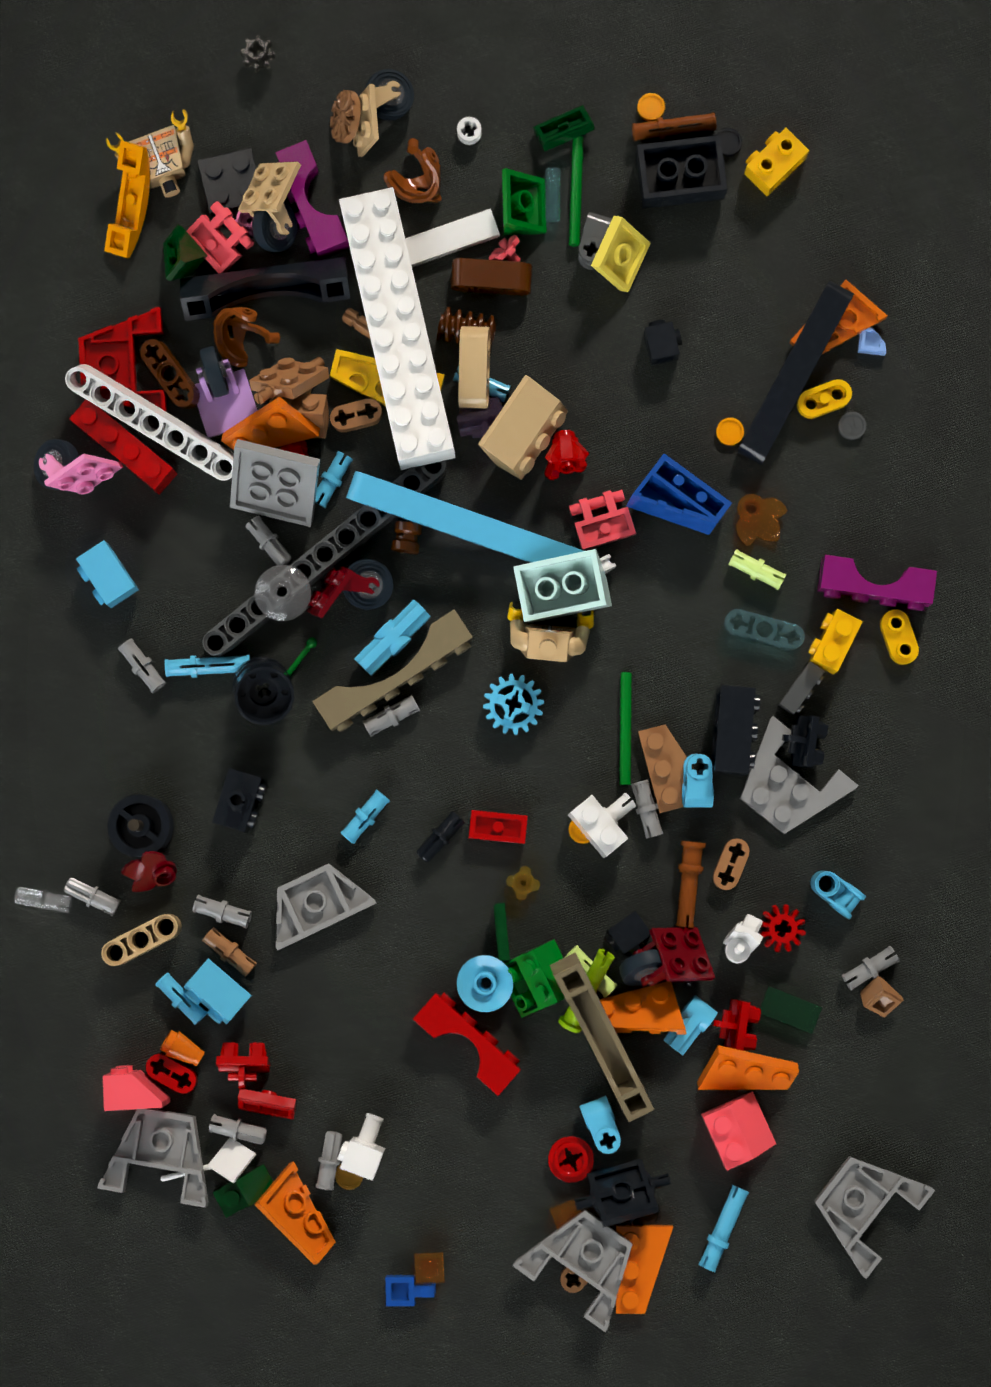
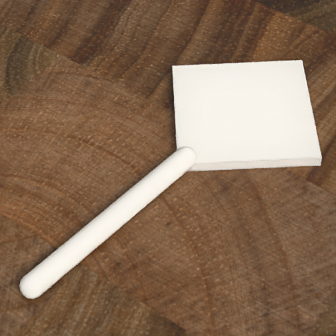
[160,1137,256,1184]

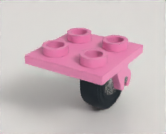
[34,439,123,495]

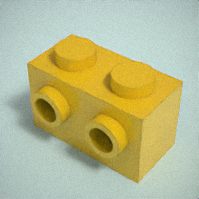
[744,128,810,197]
[808,609,863,674]

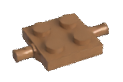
[249,357,329,404]

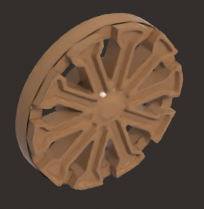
[330,90,361,144]

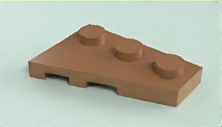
[638,725,698,813]

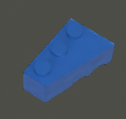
[626,454,732,535]

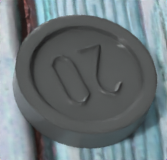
[838,412,866,440]

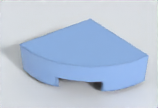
[857,327,886,356]

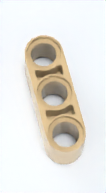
[458,326,491,409]
[101,914,182,966]

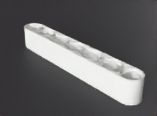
[65,364,234,481]

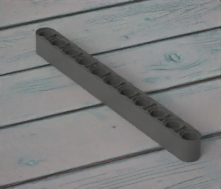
[202,460,447,657]

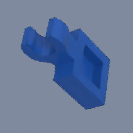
[385,1275,436,1306]

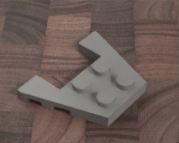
[740,716,859,834]
[97,1108,208,1208]
[814,1156,935,1279]
[513,1209,632,1332]

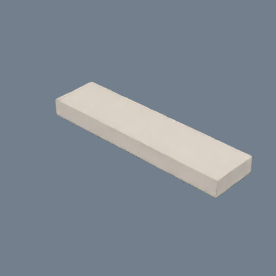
[405,208,500,267]

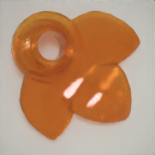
[736,494,788,546]

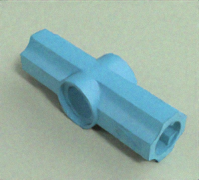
[354,600,431,676]

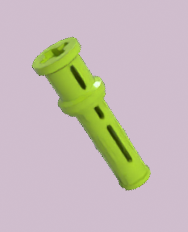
[558,949,615,1033]

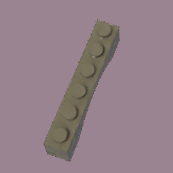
[312,609,473,732]
[550,952,654,1122]

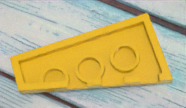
[330,349,445,406]

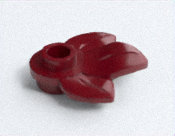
[121,851,177,892]

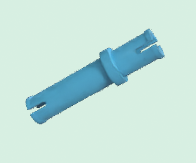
[165,655,250,678]
[698,1184,749,1272]

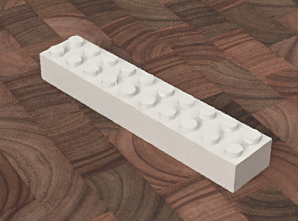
[339,187,455,470]

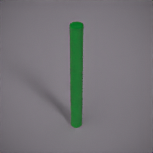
[569,136,584,247]
[619,672,632,785]

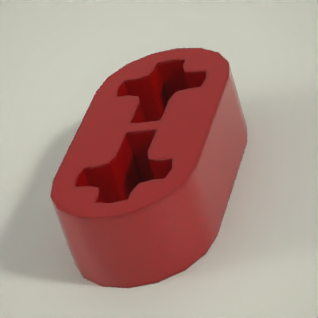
[146,1053,198,1094]

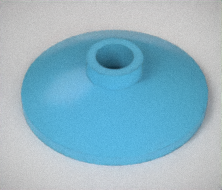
[457,955,513,1012]

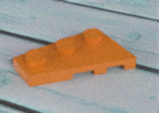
[221,397,320,450]
[599,982,687,1035]
[616,1225,673,1314]

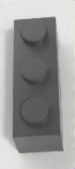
[778,661,824,715]

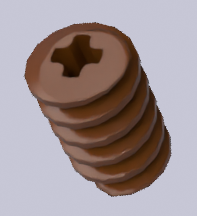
[437,307,496,351]

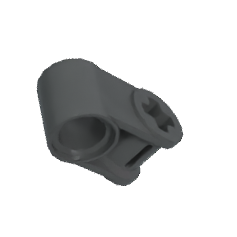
[579,212,612,270]

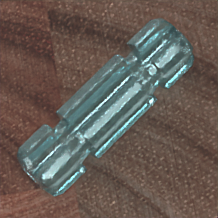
[545,167,560,223]

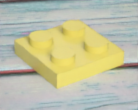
[591,216,651,292]

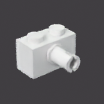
[568,793,636,858]
[337,1113,385,1181]

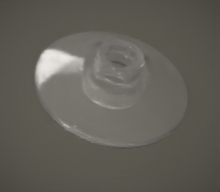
[255,565,311,621]

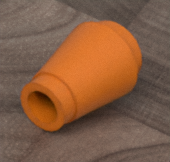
[160,1030,205,1066]

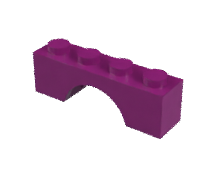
[275,140,350,260]
[817,555,937,611]

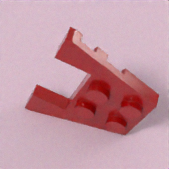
[78,307,167,412]

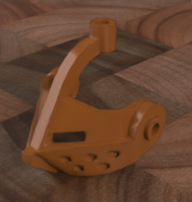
[384,138,442,203]
[213,307,280,367]

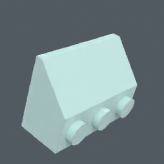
[513,549,612,623]

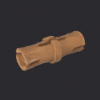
[202,927,257,977]

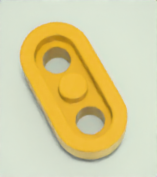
[797,379,852,419]
[880,609,919,665]

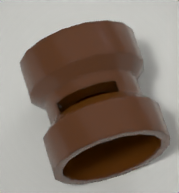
[391,521,423,554]

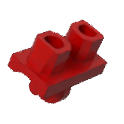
[713,999,761,1051]
[216,1042,270,1089]

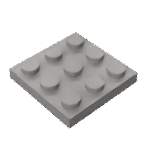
[230,439,320,527]

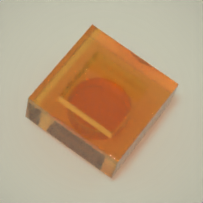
[550,1198,581,1229]
[414,1252,445,1285]

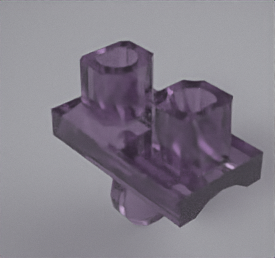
[457,397,504,439]

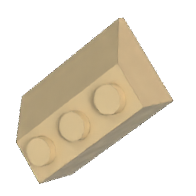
[478,375,568,480]

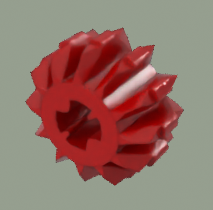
[758,904,806,952]

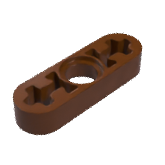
[140,339,200,409]

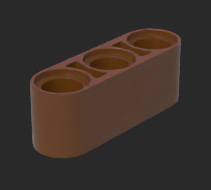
[450,258,533,296]

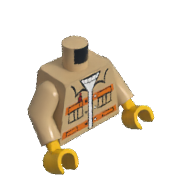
[106,109,194,197]
[507,602,594,662]

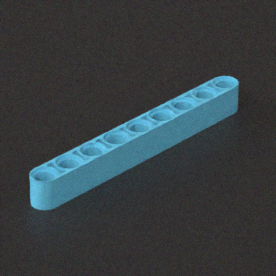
[346,471,583,563]

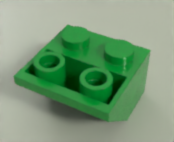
[505,939,565,1018]

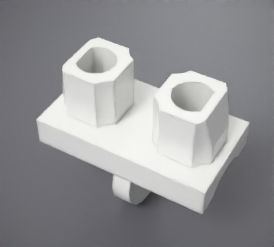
[723,914,763,964]

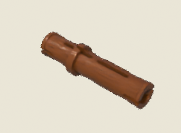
[632,112,717,141]

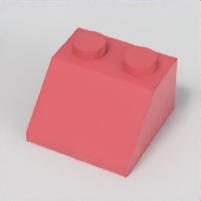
[103,1065,171,1111]
[701,1091,776,1171]

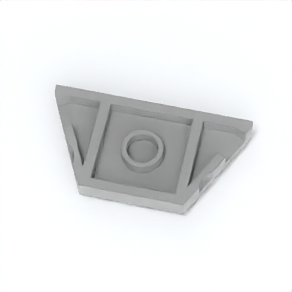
[276,863,377,951]

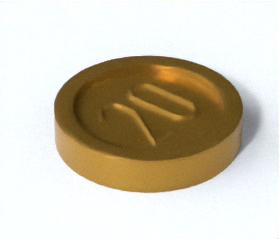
[335,1163,363,1190]

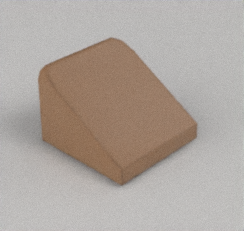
[860,976,904,1018]

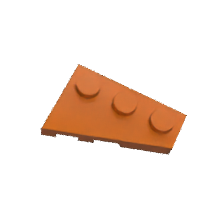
[789,280,888,354]
[697,1045,799,1090]
[254,1161,335,1265]

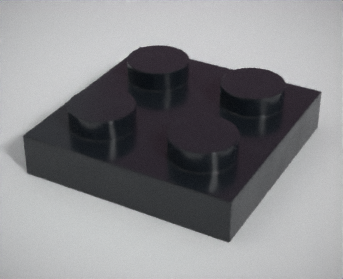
[198,148,257,216]

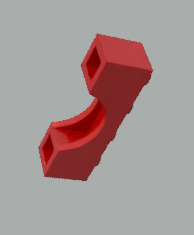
[69,399,177,495]
[413,992,521,1096]

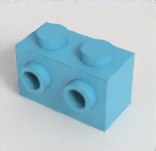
[76,540,139,608]
[183,958,252,1025]

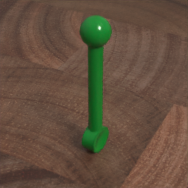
[287,637,317,676]

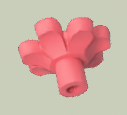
[489,234,520,262]

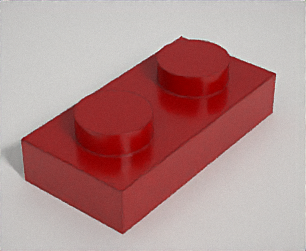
[469,810,528,844]

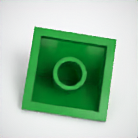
[502,168,547,235]

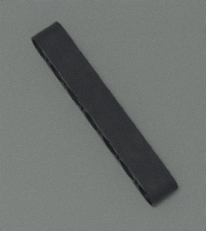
[737,280,854,465]

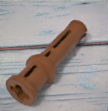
[676,840,706,928]

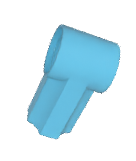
[663,995,718,1055]

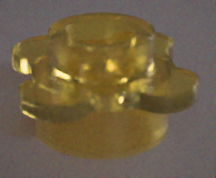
[506,866,540,900]

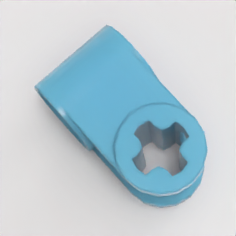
[682,754,714,808]
[810,871,866,920]
[580,1096,621,1154]

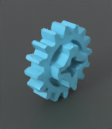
[483,674,544,735]

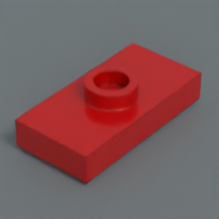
[238,1088,296,1119]

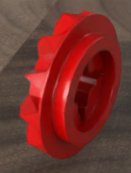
[548,1136,594,1183]

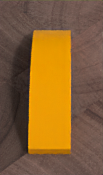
[104,141,150,258]

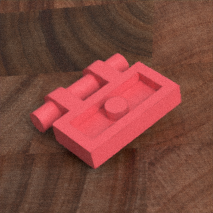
[186,201,255,273]
[569,490,636,551]

